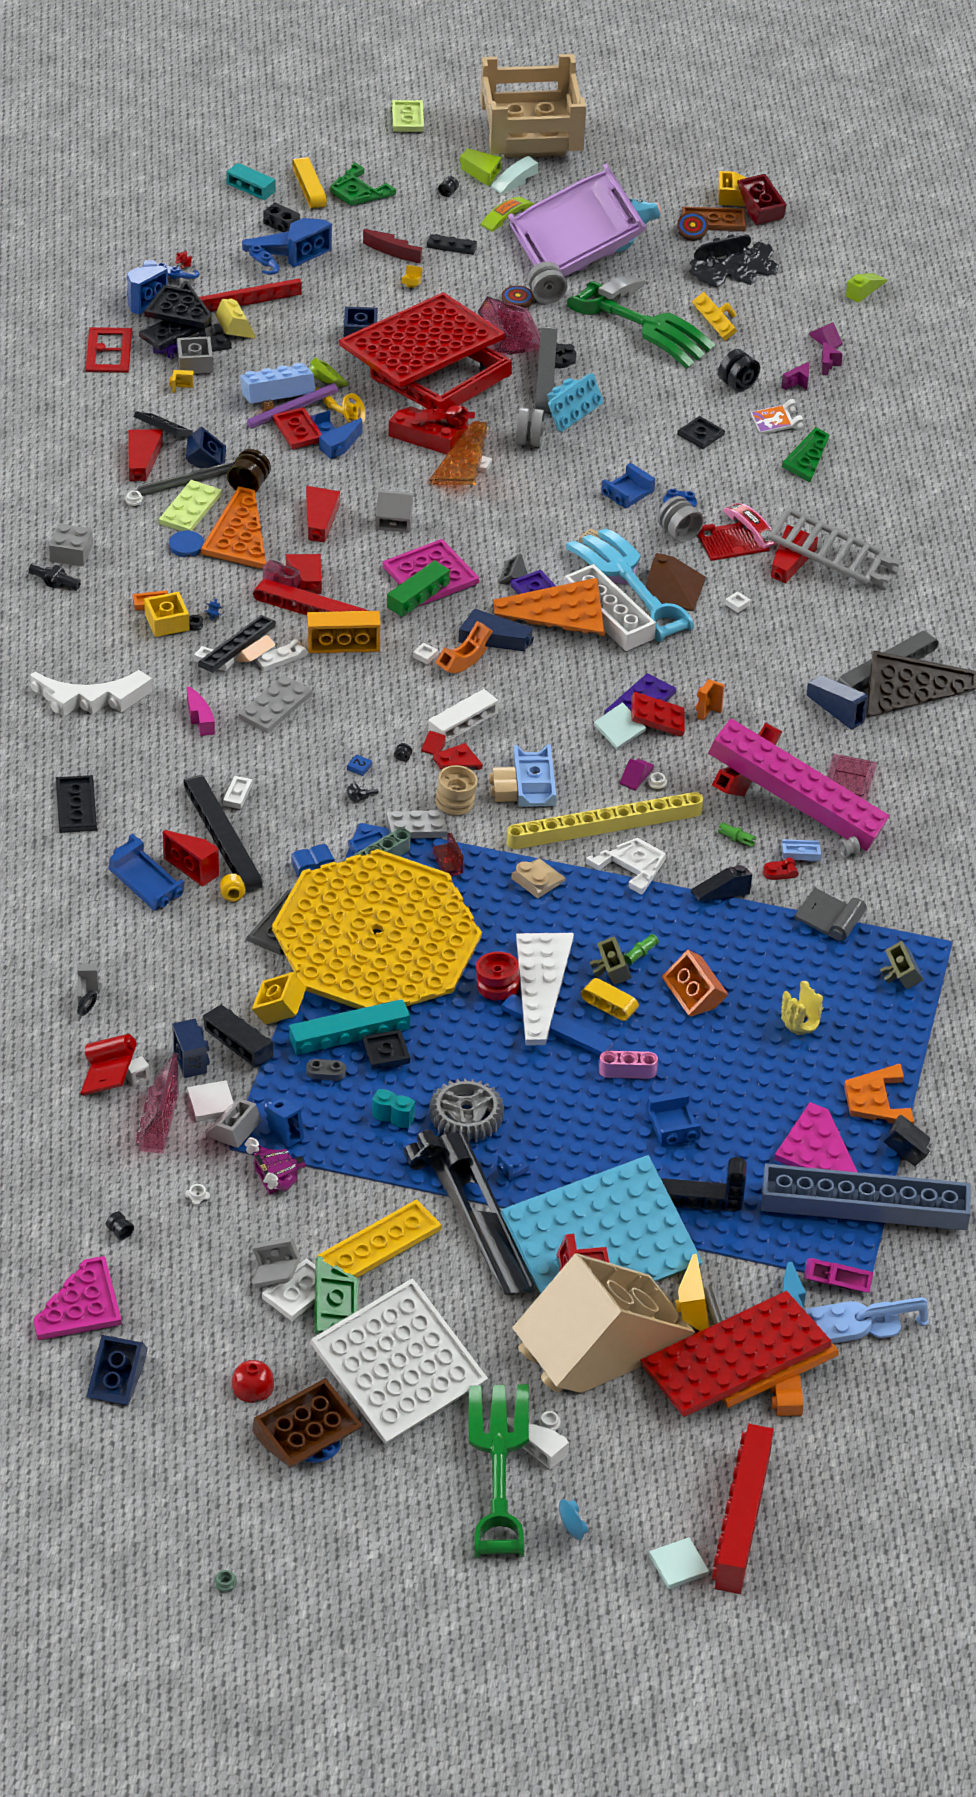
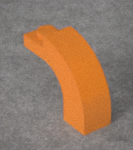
[435,621,493,673]

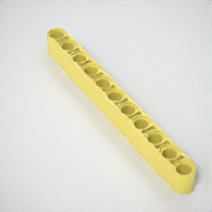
[507,792,703,849]

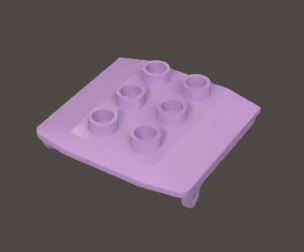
[508,163,647,276]

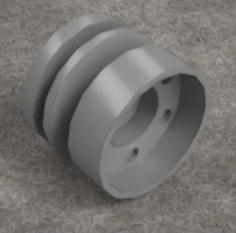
[657,496,704,543]

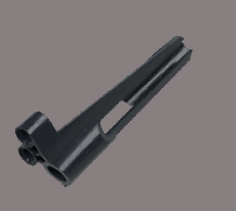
[403,1130,534,1295]

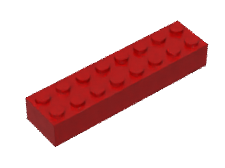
[712,1423,774,1594]

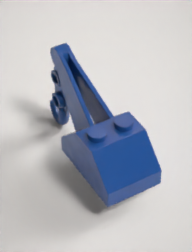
[242,218,332,275]
[127,260,200,314]

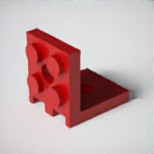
[556,1234,609,1272]

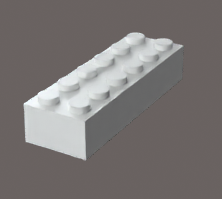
[564,564,656,651]

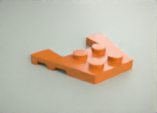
[844,1064,914,1124]

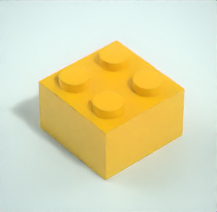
[144,592,189,637]
[252,972,307,1024]

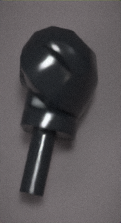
[346,782,379,802]

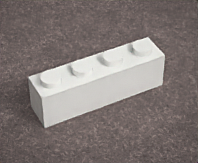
[428,689,498,742]

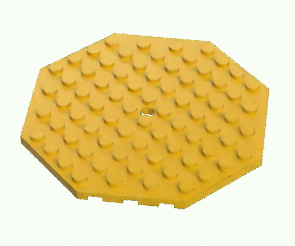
[272,849,482,1009]

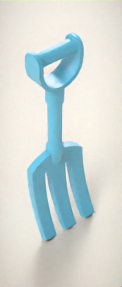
[566,528,694,642]

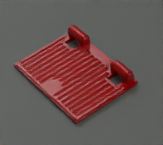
[698,520,770,561]

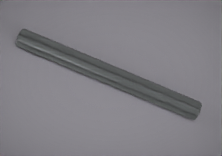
[137,462,233,496]

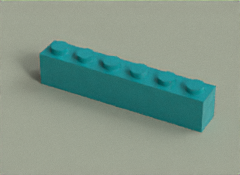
[289,999,410,1055]

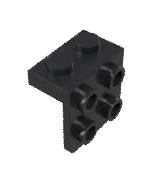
[883,1115,930,1167]

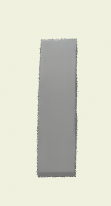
[598,275,647,299]

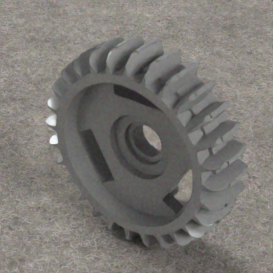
[429,1078,504,1142]

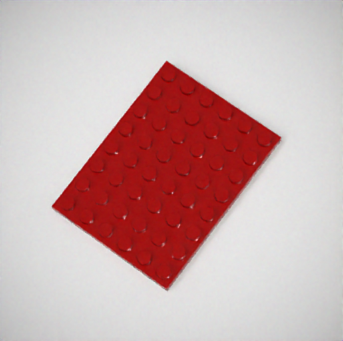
[339,292,505,388]

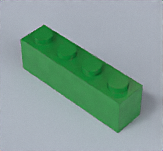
[387,560,450,617]

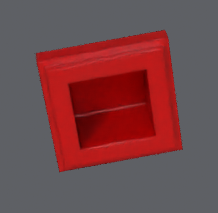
[421,731,446,755]

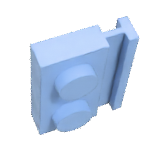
[781,839,821,862]

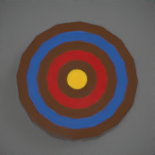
[677,212,708,241]
[502,285,534,309]

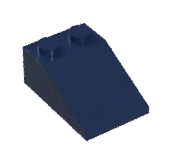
[86,1335,148,1406]

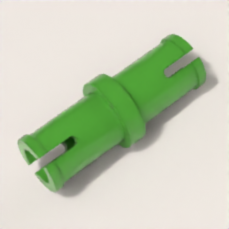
[718,822,756,847]
[623,934,659,965]

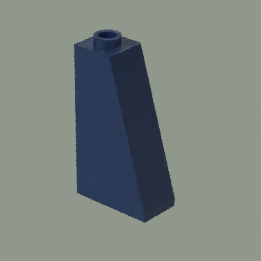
[458,608,534,651]
[806,675,868,730]

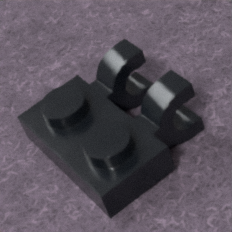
[197,323,232,352]

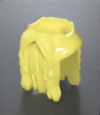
[781,981,823,1035]

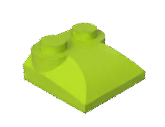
[309,357,349,387]

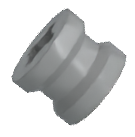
[838,836,860,858]

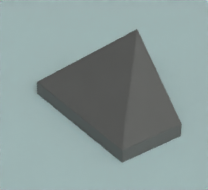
[499,554,528,584]

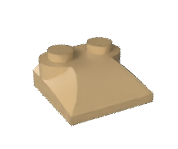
[512,858,566,898]

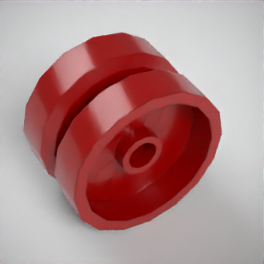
[476,952,520,1000]

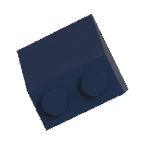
[186,426,226,468]

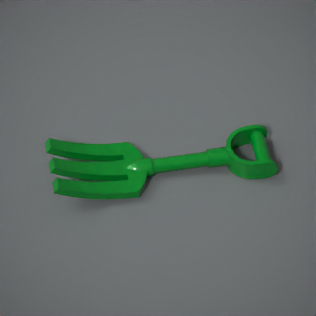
[567,281,715,369]
[468,1384,529,1558]

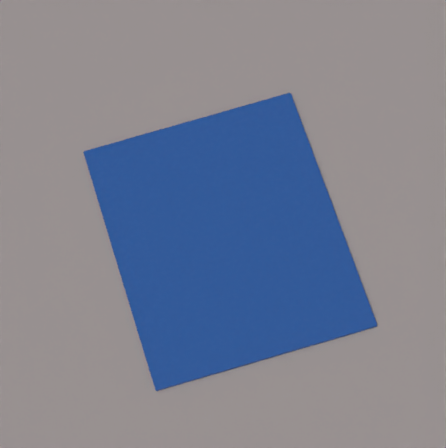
[229,823,952,1273]

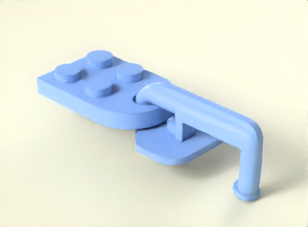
[805,1297,928,1343]

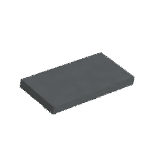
[247,890,291,955]

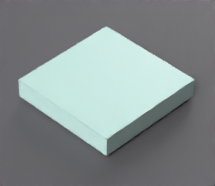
[594,703,646,750]
[649,1537,709,1590]

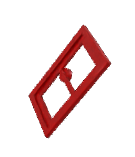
[86,327,132,373]

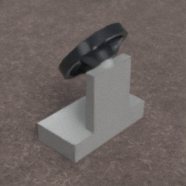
[77,964,99,1016]

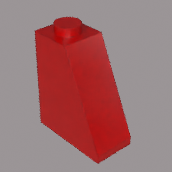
[285,554,322,594]

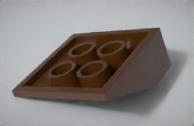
[642,553,706,612]

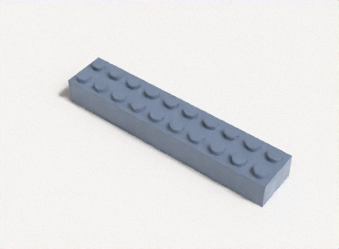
[761,1164,971,1230]

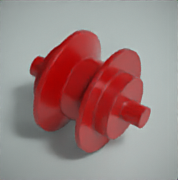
[175,251,193,269]

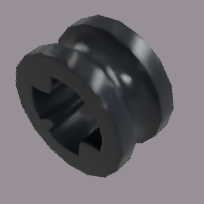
[189,615,203,631]
[394,743,413,762]

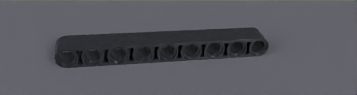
[184,774,262,892]

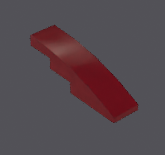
[363,229,422,264]

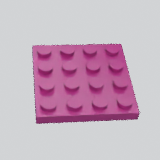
[382,539,479,606]

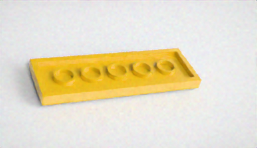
[316,1199,442,1278]

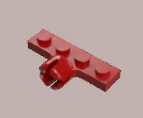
[416,405,475,426]

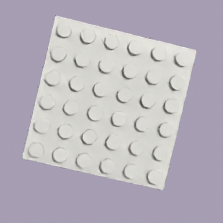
[309,1278,488,1445]

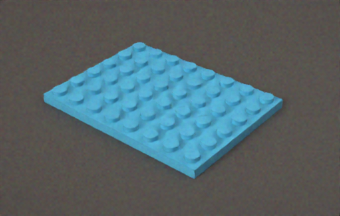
[500,1155,703,1294]

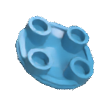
[559,1499,588,1540]

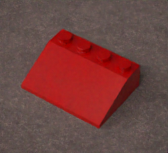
[388,406,471,456]

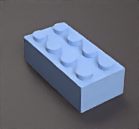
[240,363,315,404]

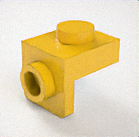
[401,265,423,288]
[169,370,194,393]

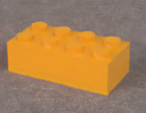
[307,611,380,653]

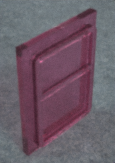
[827,754,877,801]

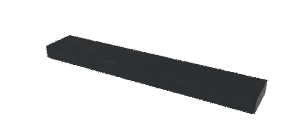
[198,615,276,673]

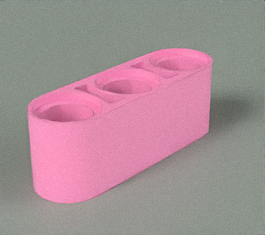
[599,1051,658,1079]

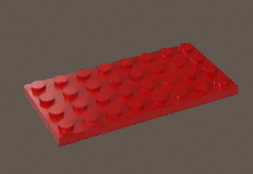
[640,1290,832,1417]

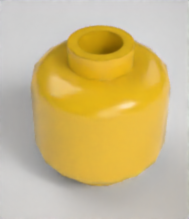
[220,874,245,902]

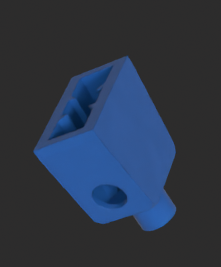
[264,1098,304,1148]

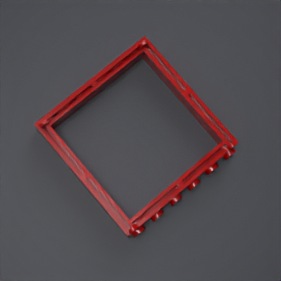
[370,347,512,412]

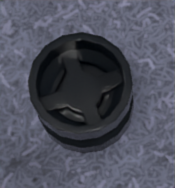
[438,176,459,198]
[105,1211,134,1240]

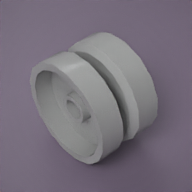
[527,261,568,304]
[516,408,545,447]

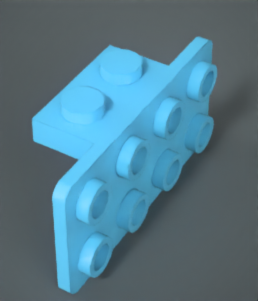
[547,373,603,432]

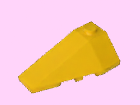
[675,1254,709,1331]

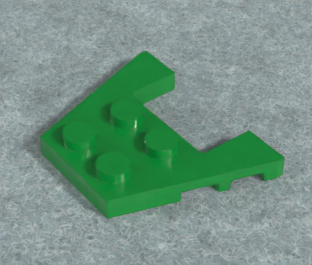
[330,162,396,206]

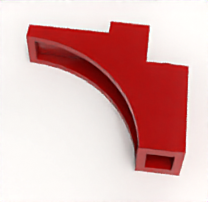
[712,723,783,796]

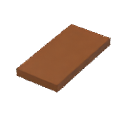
[682,206,746,231]

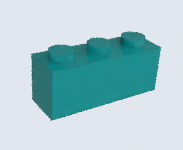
[226,163,276,201]

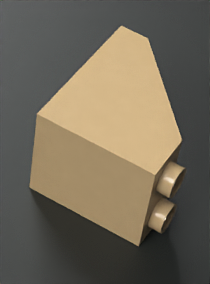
[512,1253,695,1393]

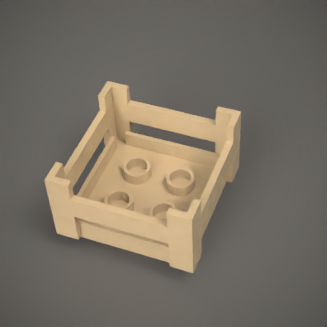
[480,54,586,158]

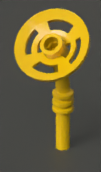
[315,387,366,423]

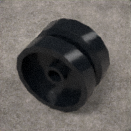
[718,349,761,392]

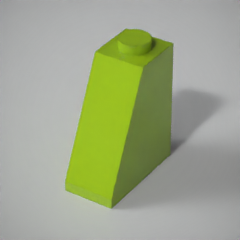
[459,148,502,186]

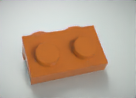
[696,679,725,721]

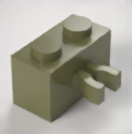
[589,936,632,985]
[880,941,924,989]

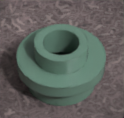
[214,1570,237,1592]

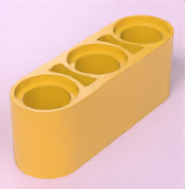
[581,978,639,1021]

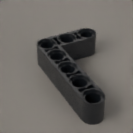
[661,1157,747,1212]

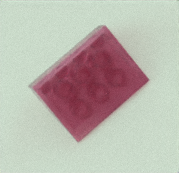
[477,296,540,354]
[136,1053,179,1154]

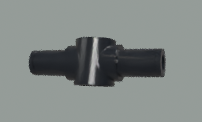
[28,563,81,591]

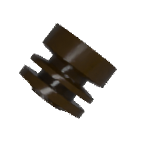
[227,449,271,493]

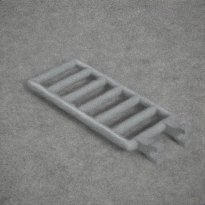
[768,507,901,590]

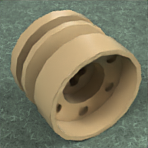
[435,765,478,815]

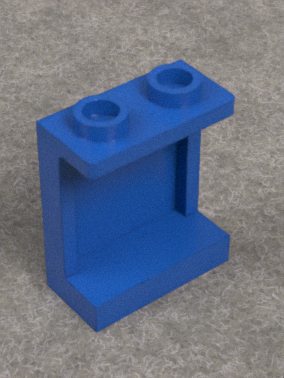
[601,463,655,509]
[647,1091,701,1146]

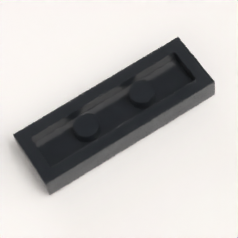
[427,234,477,255]

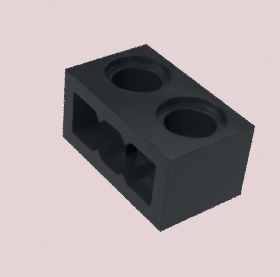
[263,202,300,232]

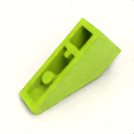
[845,273,887,303]

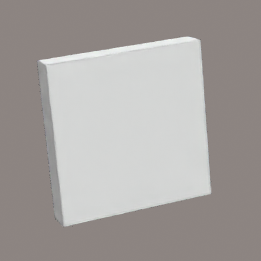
[187,1080,233,1121]

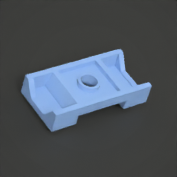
[513,744,556,807]

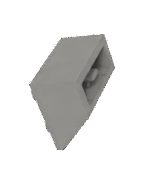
[375,490,413,533]
[205,1098,261,1148]

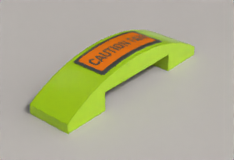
[481,197,534,232]

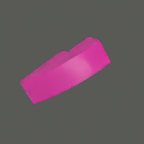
[187,686,215,736]
[803,1258,874,1293]

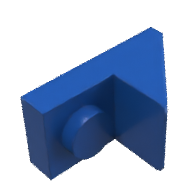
[311,410,336,434]

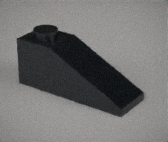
[691,865,753,901]

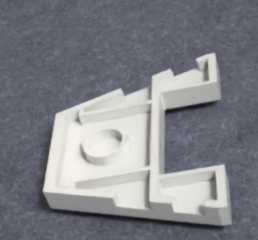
[586,838,666,895]

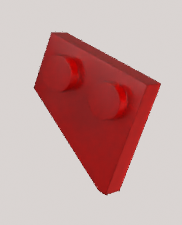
[433,743,483,770]

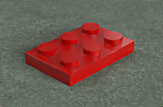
[273,407,322,450]
[631,692,685,737]

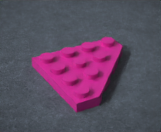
[774,1102,857,1172]
[33,1256,122,1340]

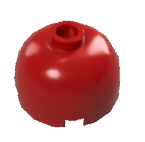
[232,1360,274,1403]

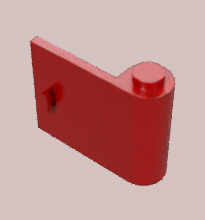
[80,1034,137,1096]

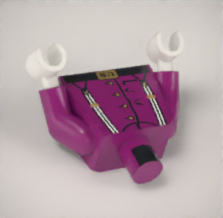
[245,1137,306,1195]

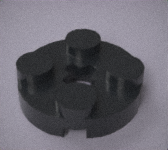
[555,343,577,368]

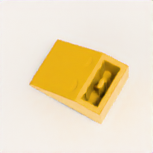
[718,171,746,206]

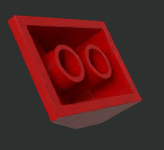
[162,830,219,887]

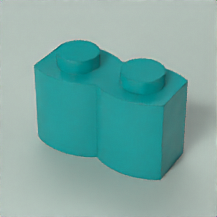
[372,1089,415,1128]

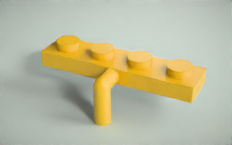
[691,292,737,341]

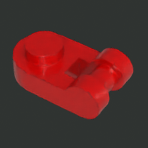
[763,857,799,880]

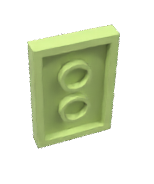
[392,100,424,132]

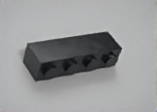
[203,1004,274,1068]

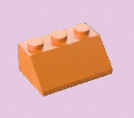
[662,950,729,1016]

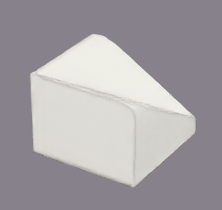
[126,1056,150,1086]

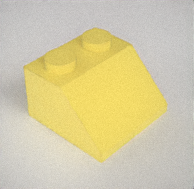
[215,299,255,338]

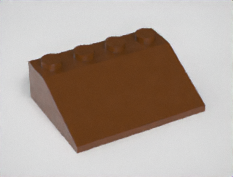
[252,1378,363,1468]

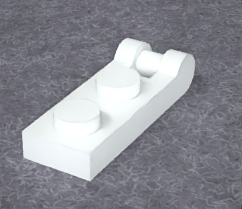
[255,639,308,672]

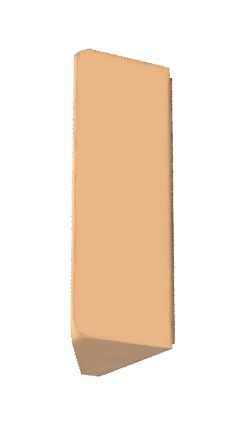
[237,635,275,662]

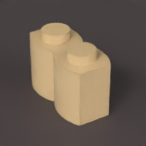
[489,767,517,802]

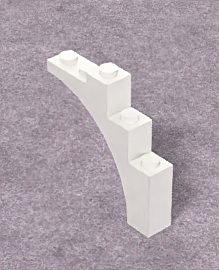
[30,670,152,717]

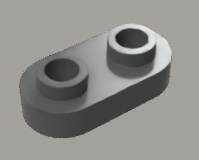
[306,1059,346,1081]

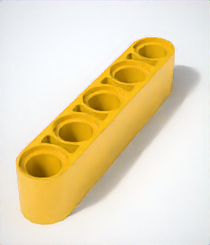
[292,157,327,209]

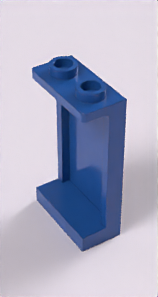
[108,839,185,911]

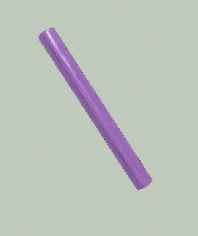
[247,383,338,428]

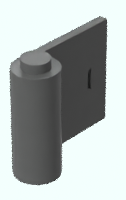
[794,888,867,941]

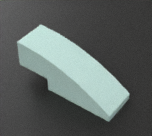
[491,156,538,194]

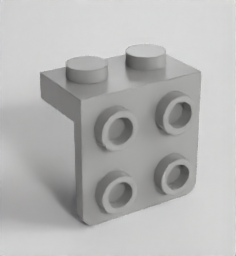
[252,1237,301,1287]

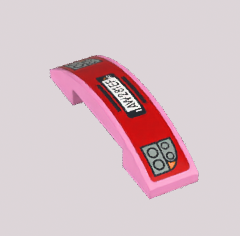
[723,503,777,549]

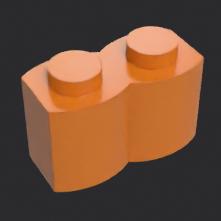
[770,1374,803,1416]

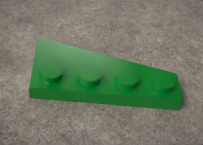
[781,427,830,482]

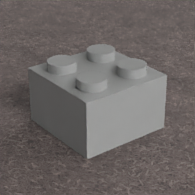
[177,337,213,374]
[49,523,93,566]

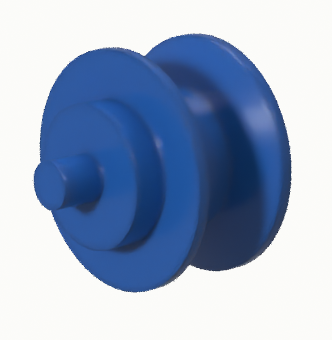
[204,598,223,620]

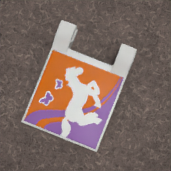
[751,399,804,434]

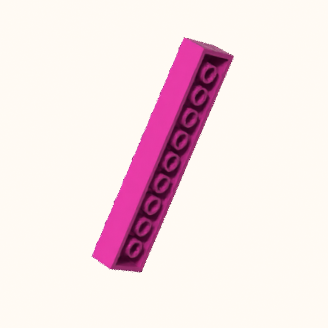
[708,718,890,851]

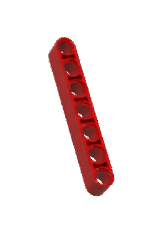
[253,579,368,616]

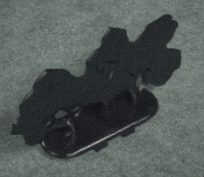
[688,234,779,287]

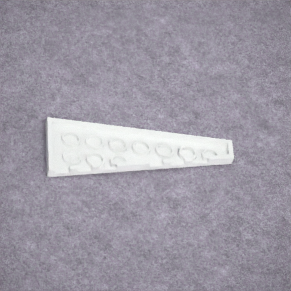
[516,933,574,1045]

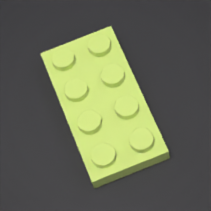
[159,480,222,531]

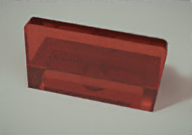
[433,833,464,876]

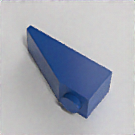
[319,418,363,459]

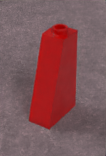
[128,429,163,481]
[306,486,340,543]
[771,525,818,583]

